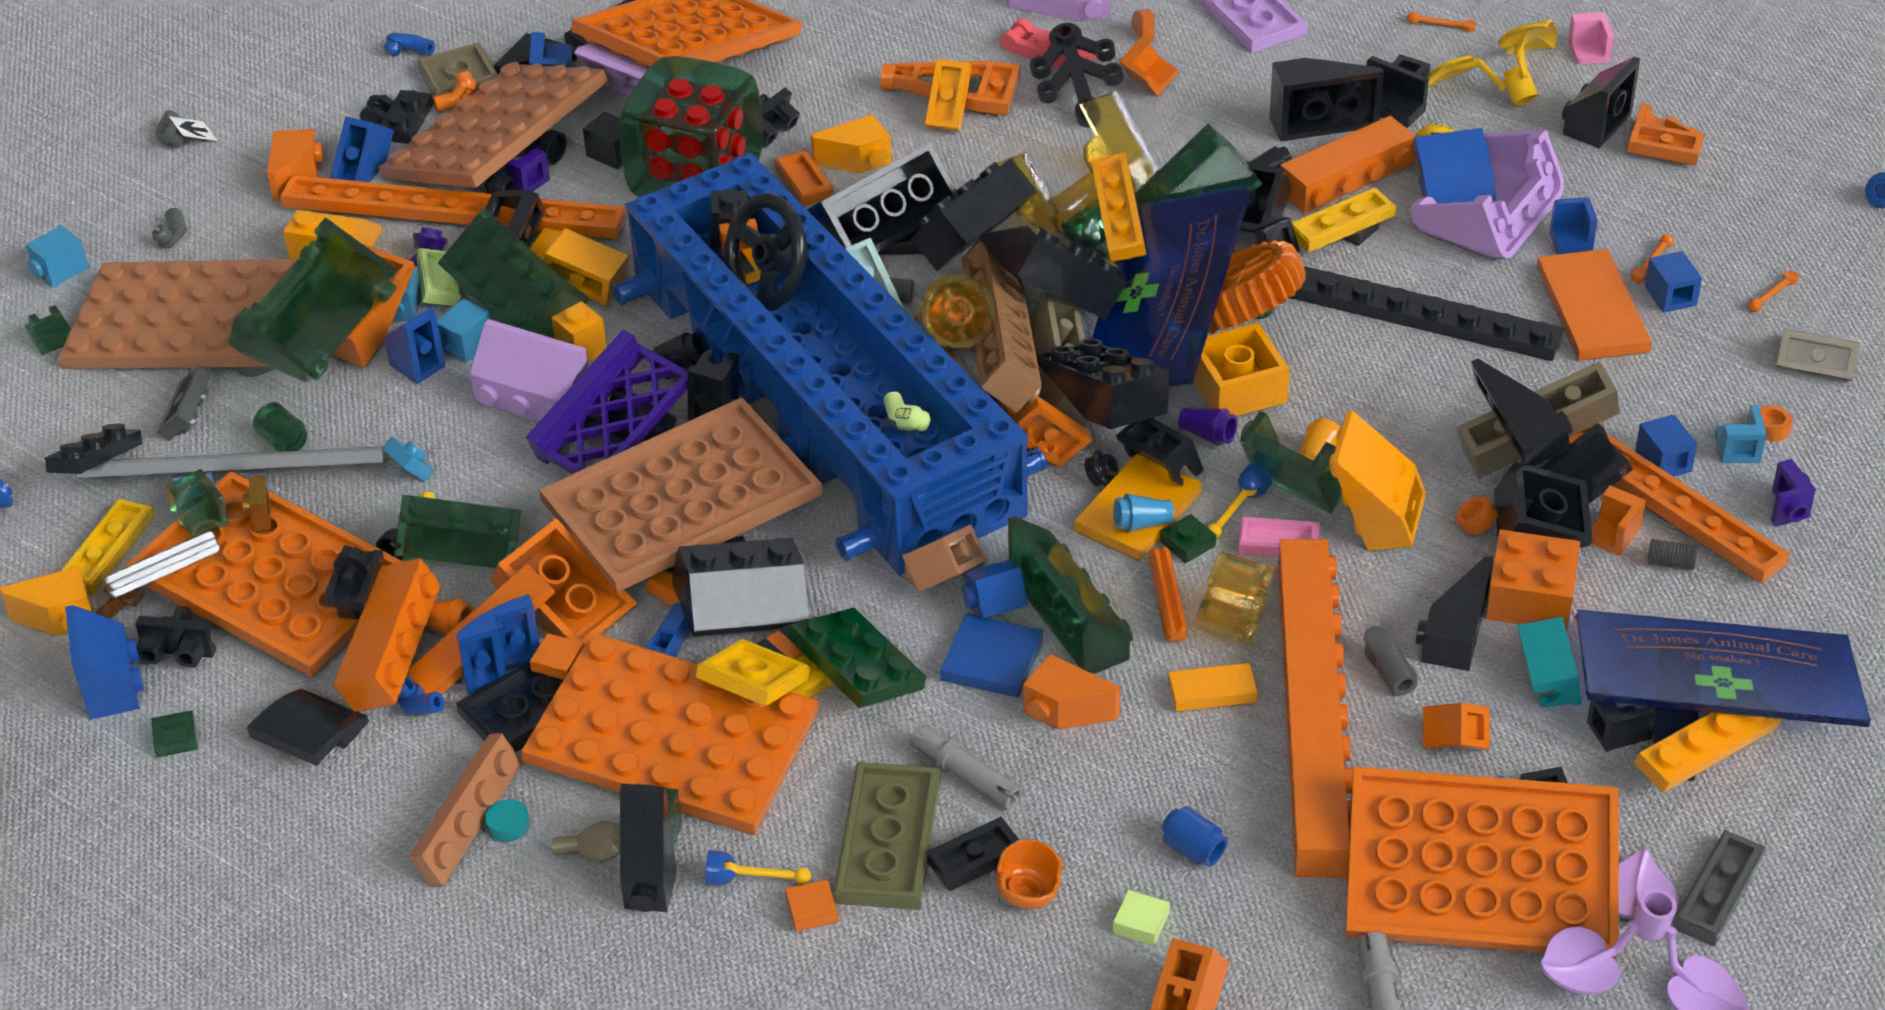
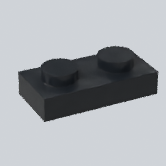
[927,817,1020,891]

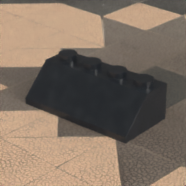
[807,142,957,252]

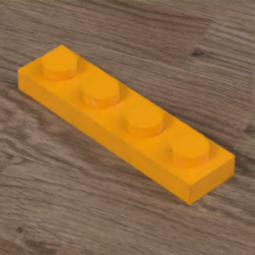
[1091,152,1147,262]
[1634,690,1782,793]

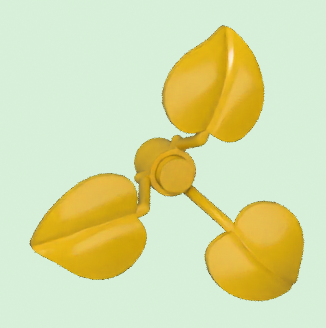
[1427,19,1558,107]

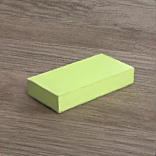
[417,248,461,306]

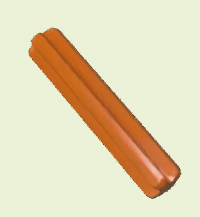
[1149,546,1187,643]

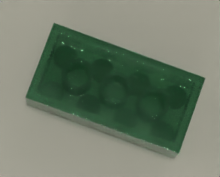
[438,208,590,339]

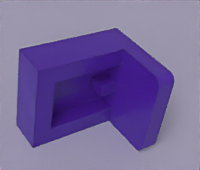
[1771,459,1816,526]

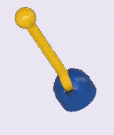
[1207,464,1272,538]
[705,850,811,886]

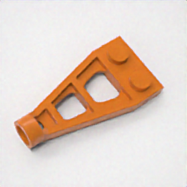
[880,61,1021,115]

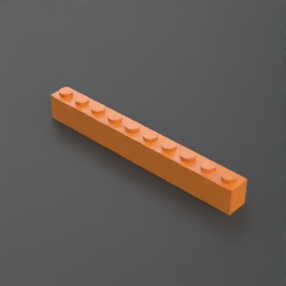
[1278,539,1353,878]

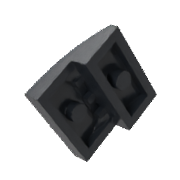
[247,688,369,766]

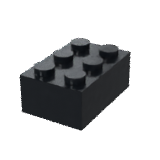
[911,158,1038,271]

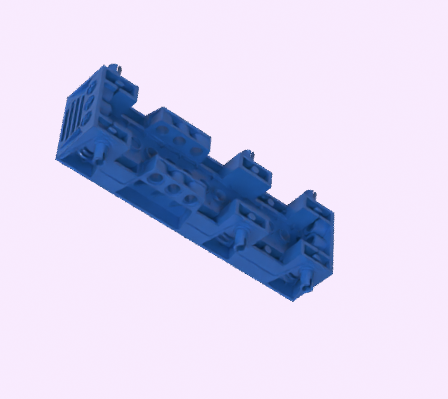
[612,153,1047,576]

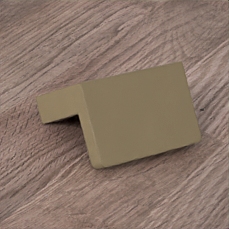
[1776,329,1860,381]

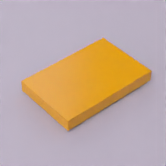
[1074,454,1202,561]

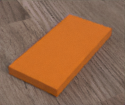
[1537,249,1652,360]

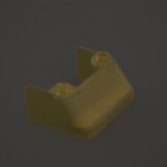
[997,91,1160,238]

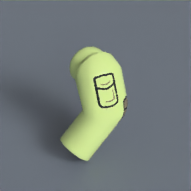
[883,392,931,432]

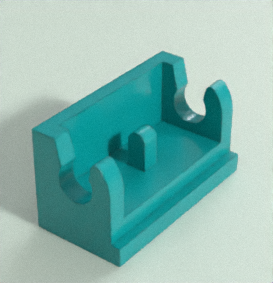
[1517,617,1582,707]

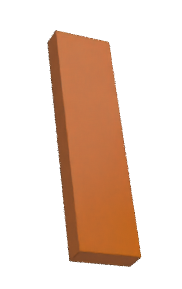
[407,563,555,695]

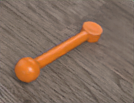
[1407,11,1476,33]
[1631,234,1674,283]
[1747,270,1799,312]

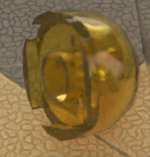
[918,274,996,352]

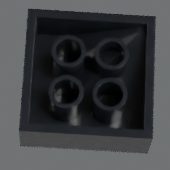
[980,225,1127,320]

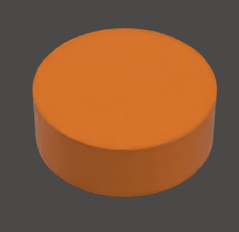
[1760,405,1793,441]
[1456,496,1498,535]

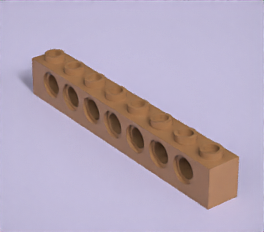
[961,234,1042,413]

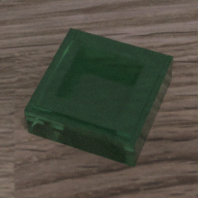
[151,710,198,758]

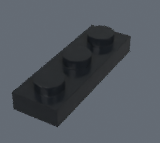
[45,423,142,474]

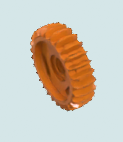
[1171,240,1306,335]

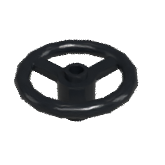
[724,193,809,311]

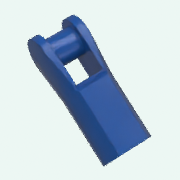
[645,602,690,657]

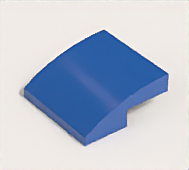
[1412,128,1496,204]
[456,594,540,695]

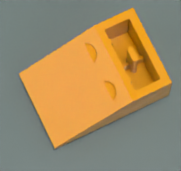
[1329,410,1426,551]

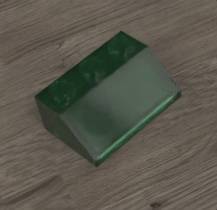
[1134,123,1262,257]
[394,494,521,568]

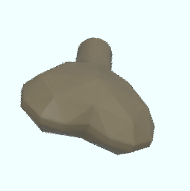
[552,821,620,863]

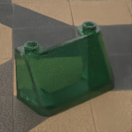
[229,217,398,383]

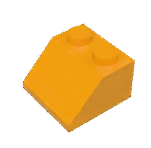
[283,210,382,270]

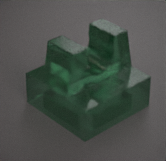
[25,305,71,355]

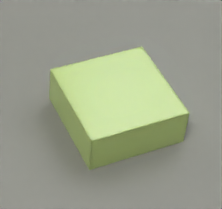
[1113,890,1170,946]

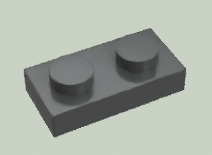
[157,365,211,441]

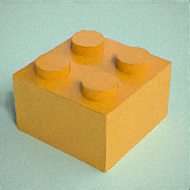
[1188,322,1290,416]

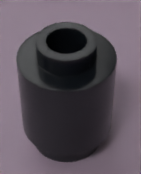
[653,332,708,380]

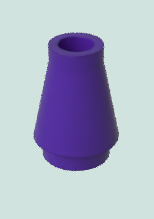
[1178,407,1238,446]

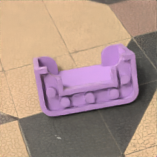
[1410,129,1564,259]

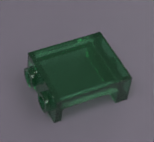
[1240,411,1342,514]

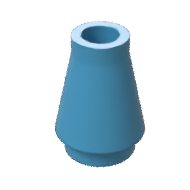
[1113,494,1174,533]

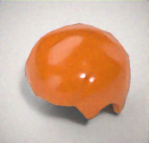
[996,839,1063,910]

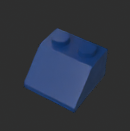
[65,605,145,720]

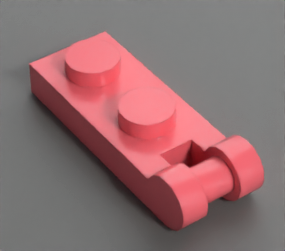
[1000,18,1096,68]

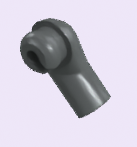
[155,110,186,148]
[152,208,187,248]

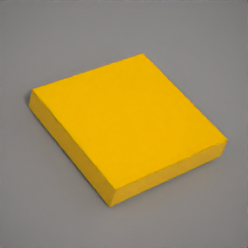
[696,638,811,706]

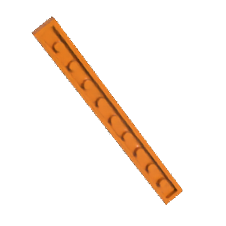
[280,175,626,239]

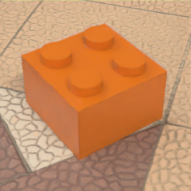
[1486,530,1580,632]

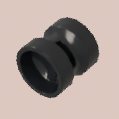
[521,130,567,165]

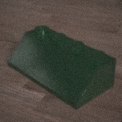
[1008,516,1133,674]

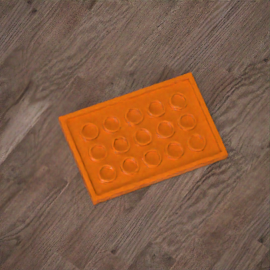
[571,0,802,77]
[125,471,403,677]
[521,632,819,835]
[1345,767,1619,959]

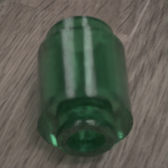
[253,402,307,451]

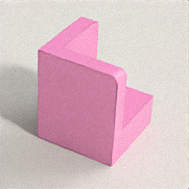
[1568,12,1614,65]

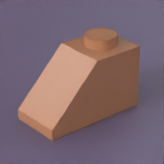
[902,524,987,592]

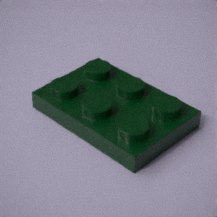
[787,607,927,708]

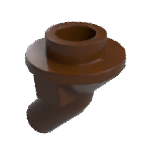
[96,587,144,619]

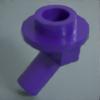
[409,227,448,266]

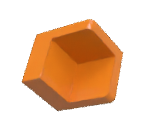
[1119,37,1178,97]
[1591,485,1646,556]
[1423,703,1490,751]

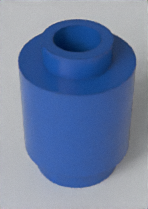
[1162,806,1228,867]

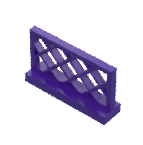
[525,330,688,474]

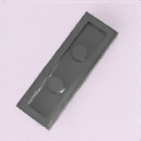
[1673,830,1766,947]

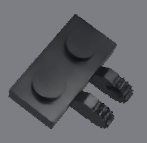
[359,90,433,144]

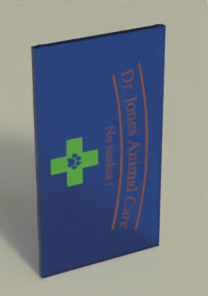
[1091,187,1251,387]
[1575,609,1871,727]

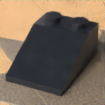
[1269,58,1384,142]

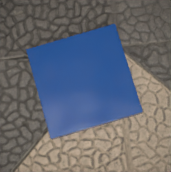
[940,614,1043,698]

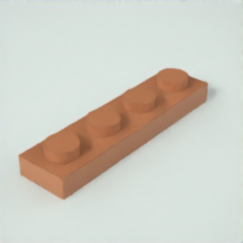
[409,733,523,887]

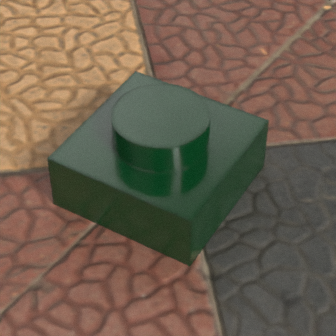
[1160,514,1216,564]

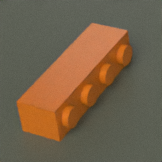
[1280,116,1417,213]
[333,558,441,712]

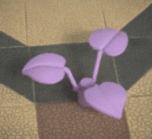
[1540,849,1749,1010]

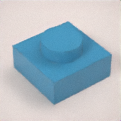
[383,437,435,482]

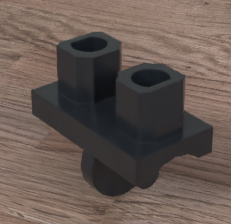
[739,87,800,148]
[323,545,384,620]
[135,606,216,668]

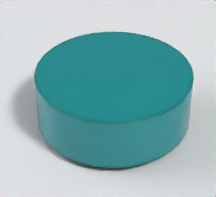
[485,799,530,842]

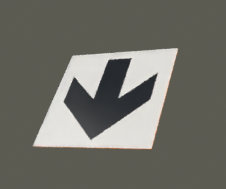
[169,116,217,141]

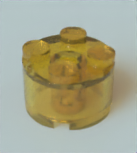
[1195,552,1275,645]

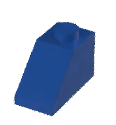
[330,116,394,182]
[384,307,446,384]

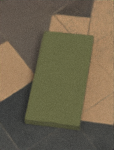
[833,762,941,910]

